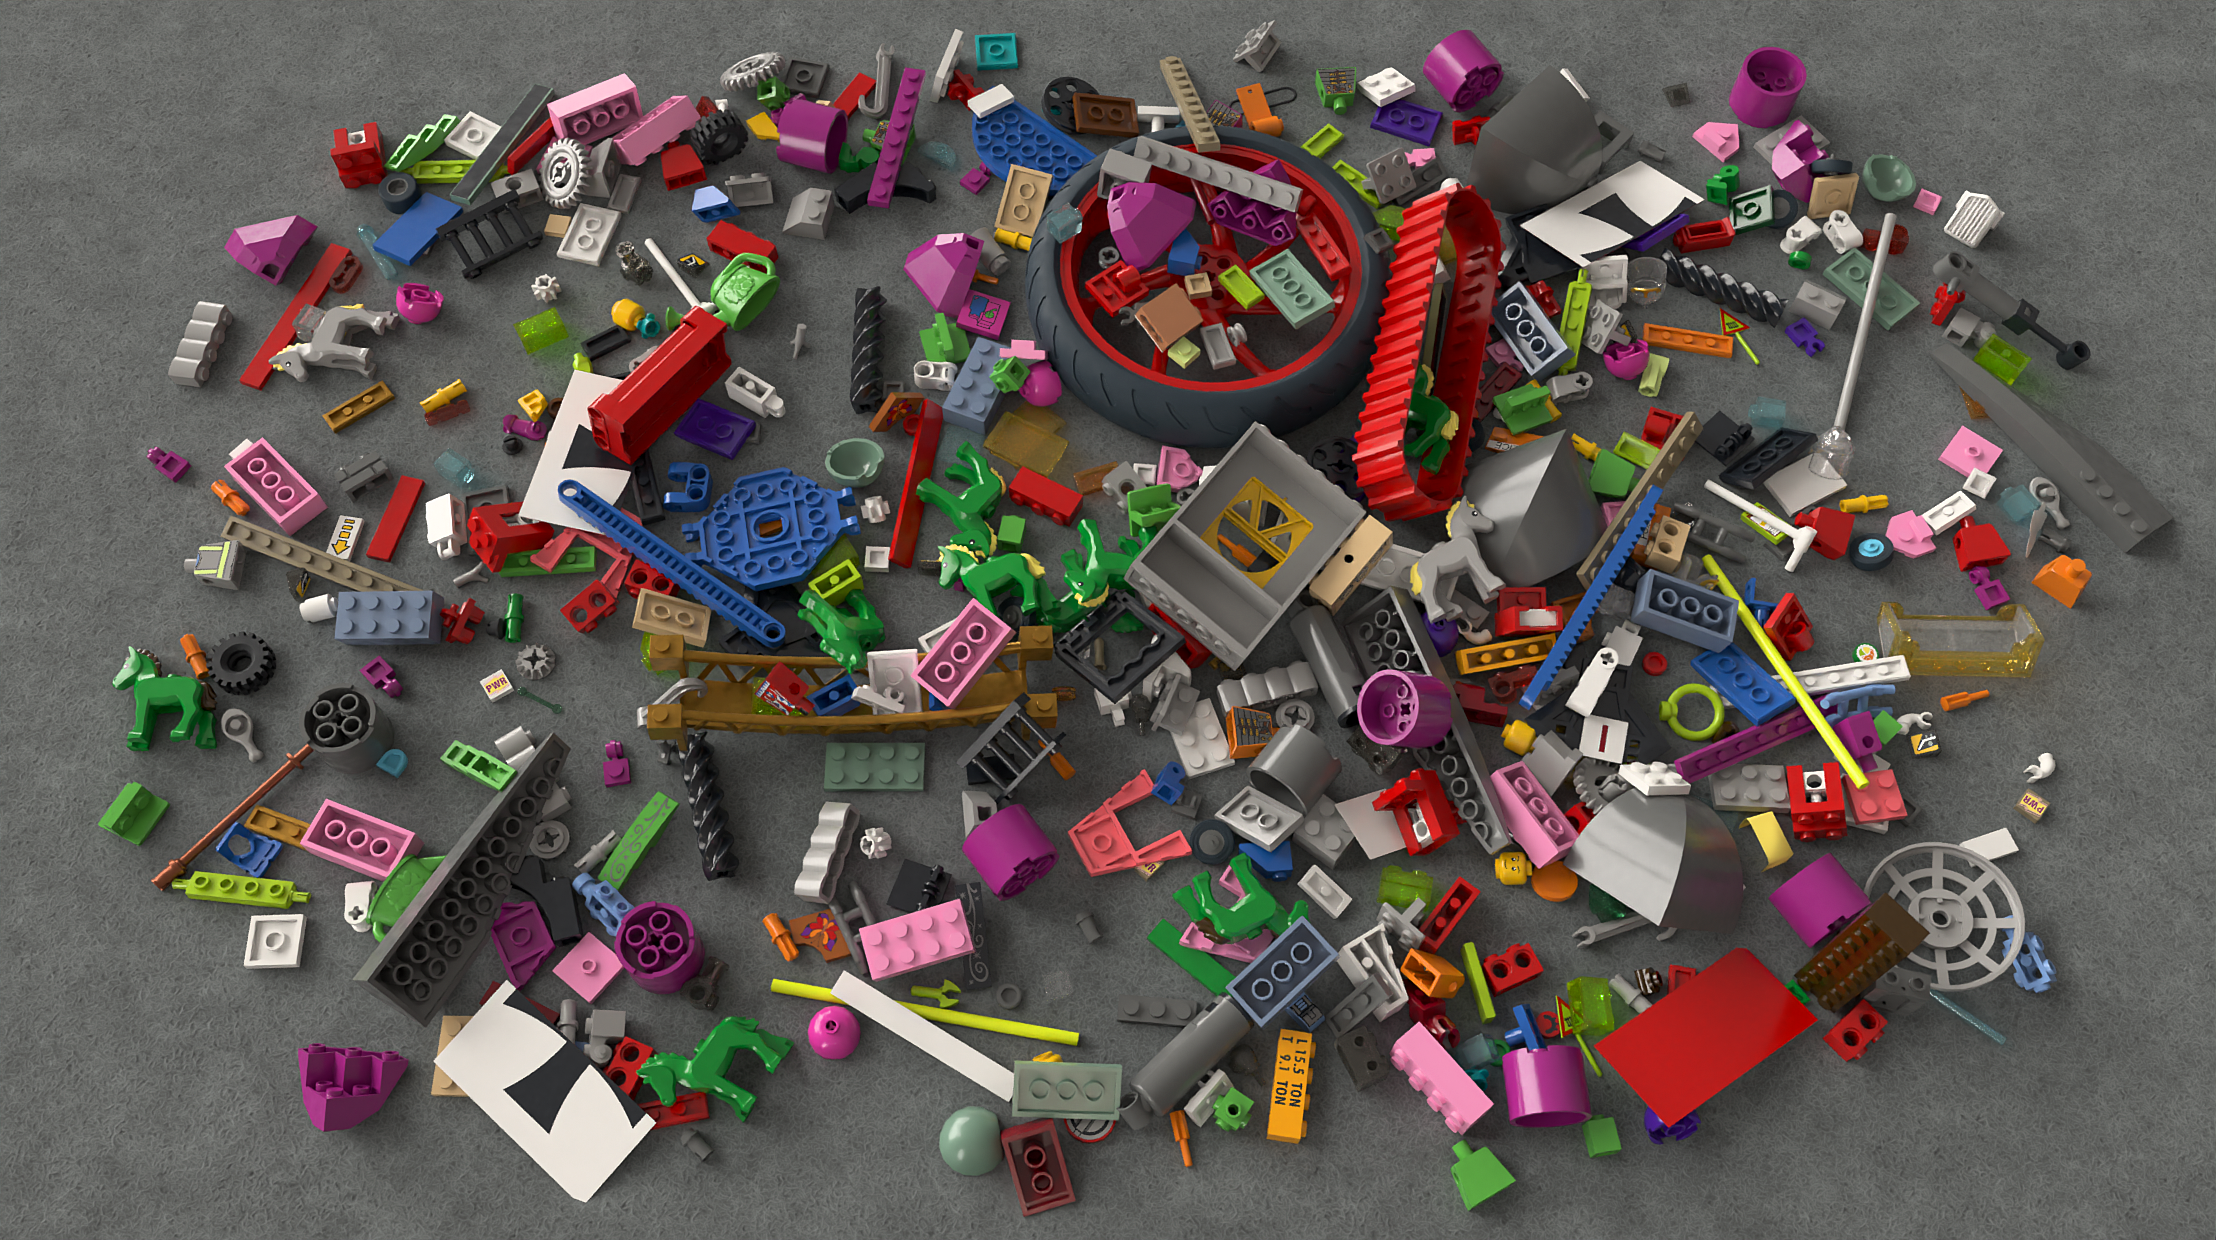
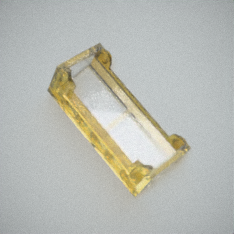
[1877,602,2045,677]

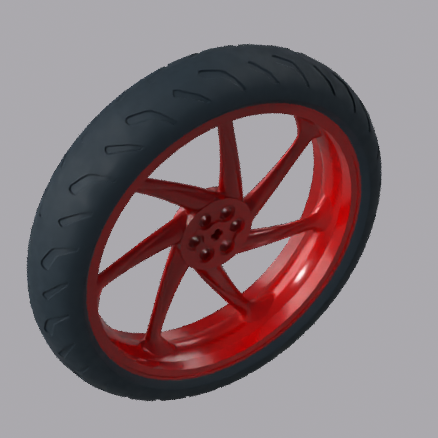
[1025,125,1393,448]

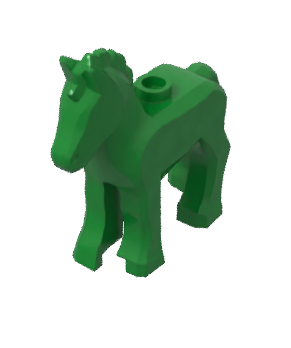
[1010,549,1144,633]
[797,589,886,675]
[636,1016,794,1123]

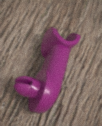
[503,415,547,441]

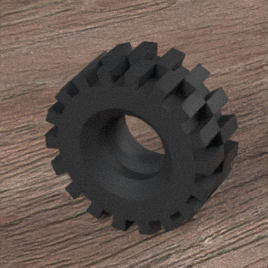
[690,109,748,165]
[207,632,277,696]

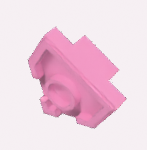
[1692,122,1739,162]
[1000,340,1048,360]
[1156,445,1203,493]
[1885,510,1936,559]

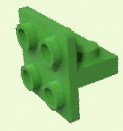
[919,313,971,364]
[1492,384,1553,435]
[1127,483,1181,537]
[98,782,170,846]

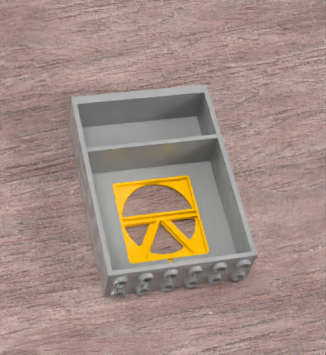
[1123,421,1366,671]

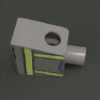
[184,540,247,590]

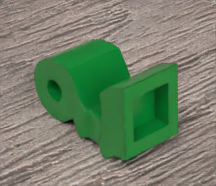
[839,142,879,173]
[1706,165,1740,205]

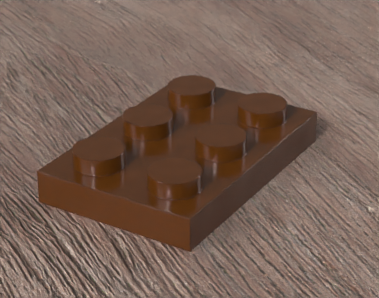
[1072,92,1139,138]

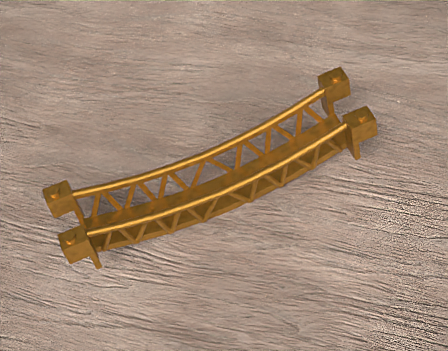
[647,626,1058,751]

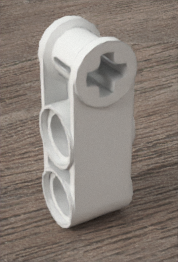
[1565,648,1619,718]

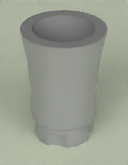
[970,227,1011,276]

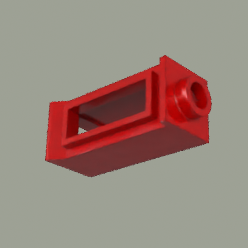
[1673,217,1735,254]

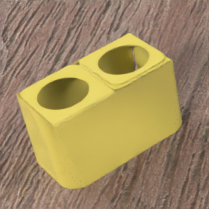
[1739,811,1793,872]

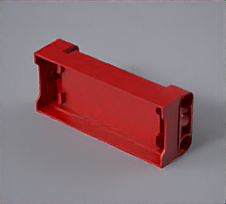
[587,306,732,465]

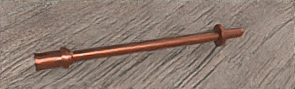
[151,744,314,891]

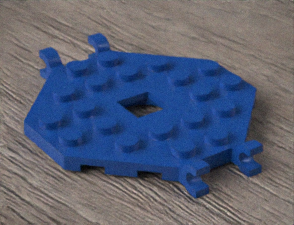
[682,467,861,591]

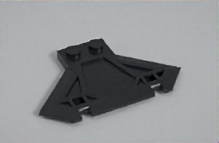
[1498,204,1581,289]
[718,584,831,674]
[1524,657,1672,765]

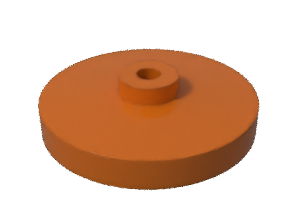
[1531,860,1578,902]

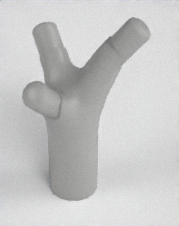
[790,324,810,359]
[453,562,489,588]

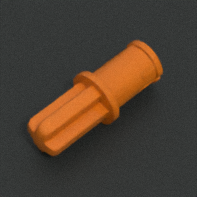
[211,480,250,516]
[180,634,210,680]
[762,913,799,961]

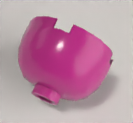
[396,283,444,324]
[1602,339,1650,380]
[1019,360,1062,407]
[808,1005,861,1059]

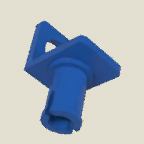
[1744,578,1778,633]

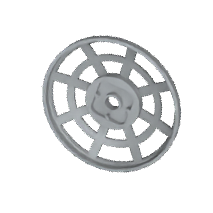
[1861,842,2025,991]

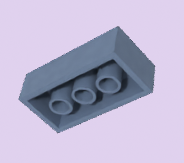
[1491,281,1576,382]
[942,337,1020,435]
[1630,569,1739,653]
[335,591,444,645]
[1225,915,1340,1029]

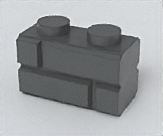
[333,451,394,503]

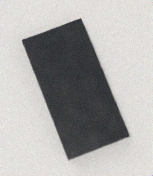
[1718,427,1818,489]

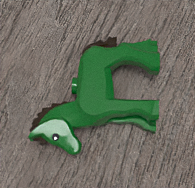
[112,646,217,751]
[1172,853,1311,945]

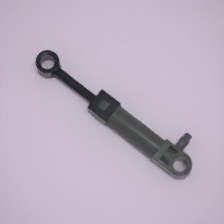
[1933,251,2091,370]

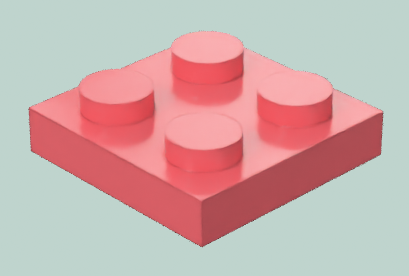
[1841,769,1908,825]

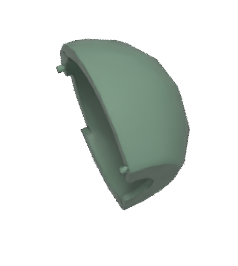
[1862,154,1916,202]
[825,438,884,488]
[939,1106,1003,1176]

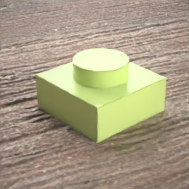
[1168,336,1201,369]

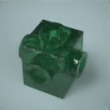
[1589,884,1627,923]

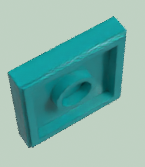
[975,33,1018,71]

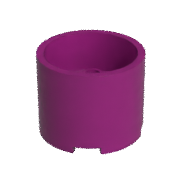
[1423,30,1504,113]
[1729,47,1807,128]
[776,98,848,174]
[1357,669,1453,748]
[962,804,1060,901]
[1768,852,1872,948]
[614,901,705,994]
[1502,1045,1592,1128]

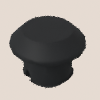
[502,435,523,455]
[486,618,507,639]

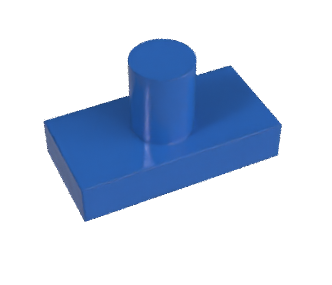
[1505,1004,1547,1051]

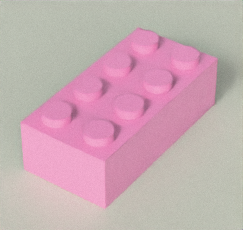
[547,73,643,145]
[612,96,701,166]
[224,437,328,536]
[910,598,1016,709]
[1490,761,1579,869]
[300,799,424,882]
[859,899,976,982]
[1389,1022,1494,1135]

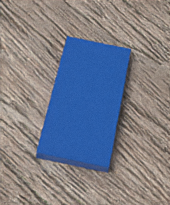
[373,192,463,266]
[1690,642,1796,726]

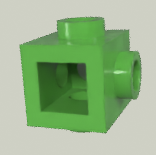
[757,77,790,111]
[989,356,1031,393]
[1212,1087,1254,1132]

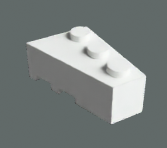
[1337,923,1409,1022]

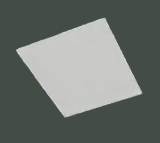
[1335,789,1406,859]

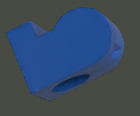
[1151,761,1185,806]

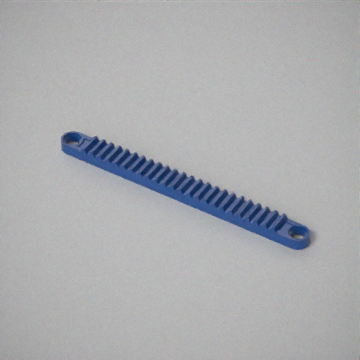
[557,479,785,648]
[1518,484,1663,710]

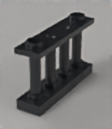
[436,189,543,279]
[956,692,1066,805]

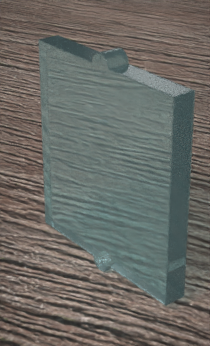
[936,425,985,469]

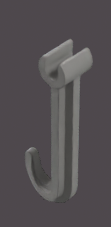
[858,43,895,119]
[637,678,708,730]
[1572,911,1677,949]

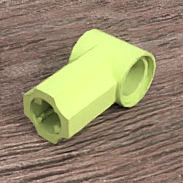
[1638,353,1669,397]

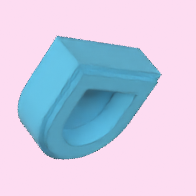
[376,749,408,778]

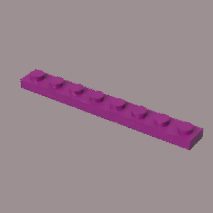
[867,67,926,208]
[1674,692,1838,784]

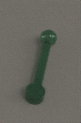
[517,687,562,714]

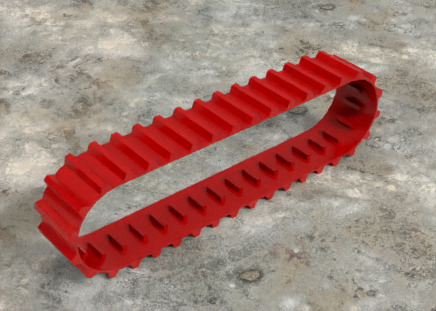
[1352,183,1506,522]

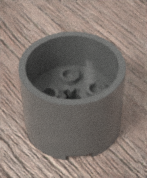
[299,683,394,774]
[1246,724,1342,817]

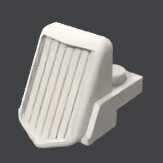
[1944,190,2005,248]
[1581,255,1628,310]
[1142,635,1192,703]

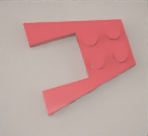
[530,508,643,604]
[1068,769,1192,877]

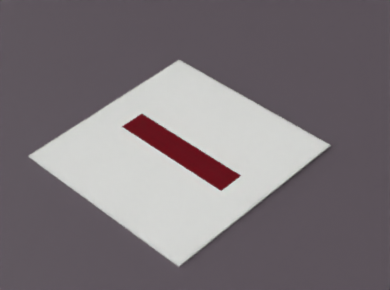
[1579,715,1628,764]

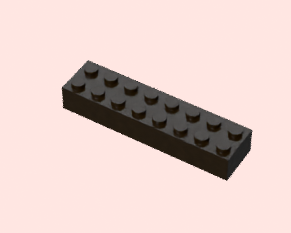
[1794,892,1930,1013]

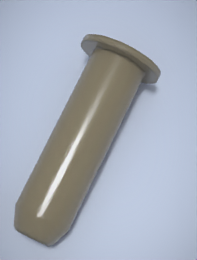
[1093,637,1107,670]

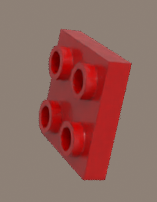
[1085,260,1149,318]
[1930,282,1967,326]
[1641,407,1685,461]
[1763,593,1814,661]

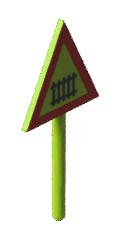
[1720,308,1760,365]
[1556,995,1602,1077]

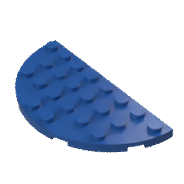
[972,86,1097,196]

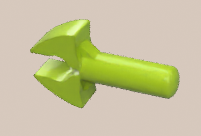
[911,979,961,1009]

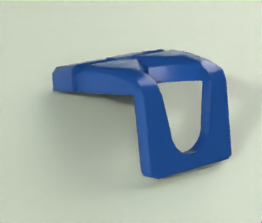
[216,822,284,878]

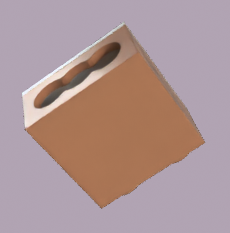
[1135,284,1203,352]

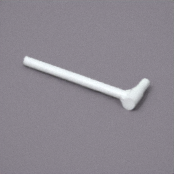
[645,238,719,315]
[1704,480,1817,572]

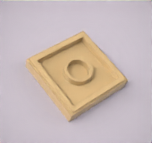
[1807,173,1859,219]

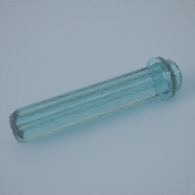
[356,224,398,280]

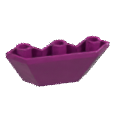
[1772,119,1829,203]
[1207,159,1296,246]
[1107,182,1196,271]
[224,215,318,286]
[903,233,984,319]
[298,1043,409,1132]

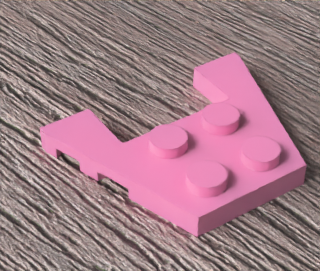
[1179,865,1275,963]

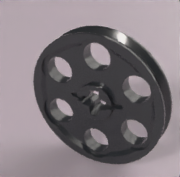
[1041,77,1099,135]
[1306,436,1364,500]

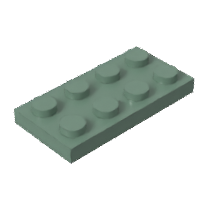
[1822,247,1920,331]
[1249,249,1335,329]
[824,743,925,792]
[1012,1061,1122,1120]

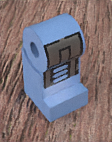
[1285,992,1325,1033]

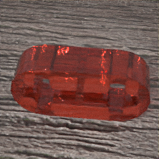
[329,256,363,294]

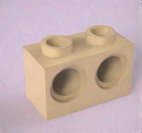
[1644,515,1690,574]

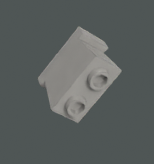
[1521,730,1583,797]

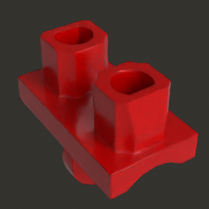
[948,69,985,111]
[1452,115,1491,145]
[1526,280,1562,319]
[440,598,485,644]

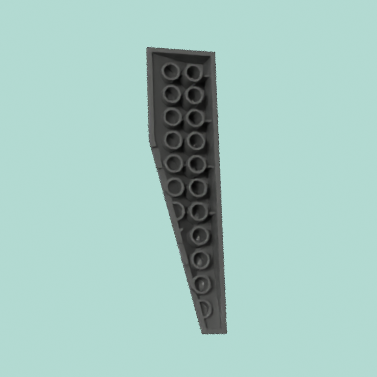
[1342,586,1512,855]
[353,732,571,1028]

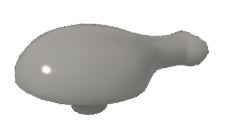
[2029,477,2070,530]
[221,708,264,763]

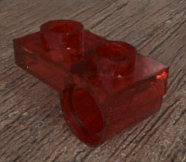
[1860,224,1909,255]
[1488,665,1538,704]

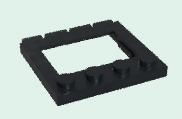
[1053,591,1186,704]

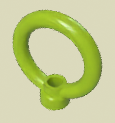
[1659,683,1725,741]

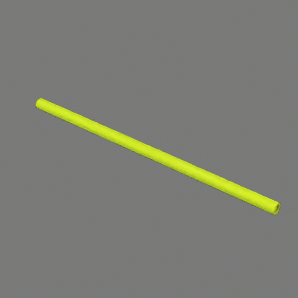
[1701,555,1870,790]
[771,979,1079,1046]

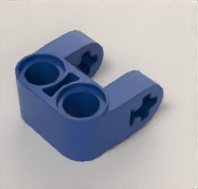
[663,462,713,512]

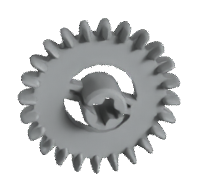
[720,52,786,92]
[539,138,593,209]
[1573,757,1636,815]

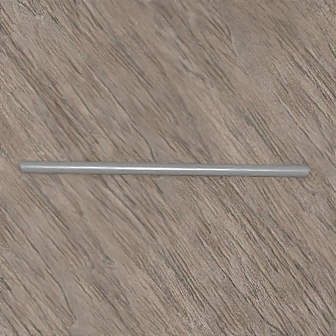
[1831,213,1897,441]

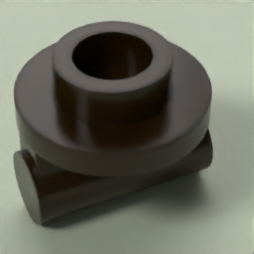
[1711,721,1740,744]
[1634,967,1663,997]

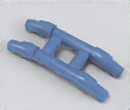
[1820,684,1895,728]

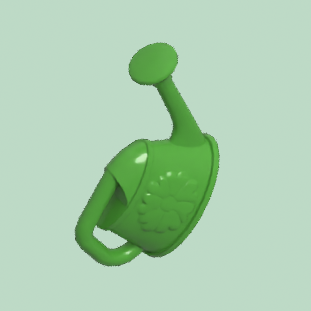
[665,253,780,331]
[366,854,447,943]

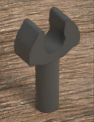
[655,740,676,765]

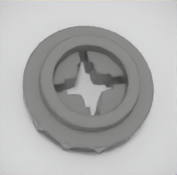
[515,642,555,680]
[1276,699,1315,731]
[530,820,571,860]

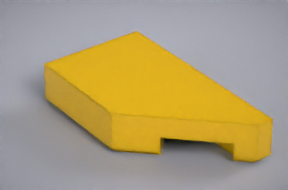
[746,112,780,142]
[518,389,548,422]

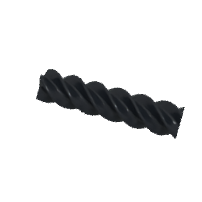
[1651,248,1789,328]
[850,286,887,414]
[678,731,739,881]

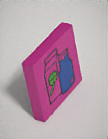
[956,289,1011,340]

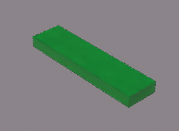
[1147,919,1236,997]

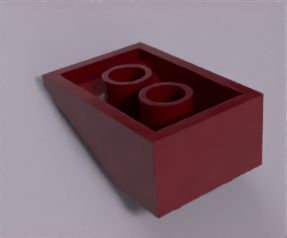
[1000,1118,1076,1217]

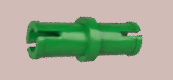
[504,593,524,643]

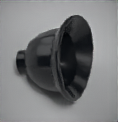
[1612,556,1646,598]

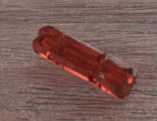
[424,400,471,426]

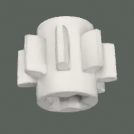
[531,274,561,303]
[861,496,890,523]
[860,827,891,859]

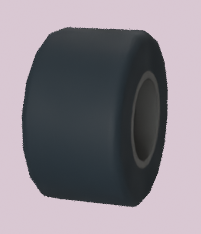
[378,172,423,214]

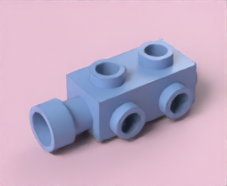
[572,872,635,936]
[2001,915,2057,993]

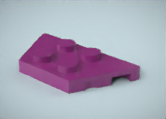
[491,901,556,991]

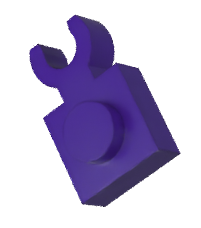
[1784,318,1825,357]

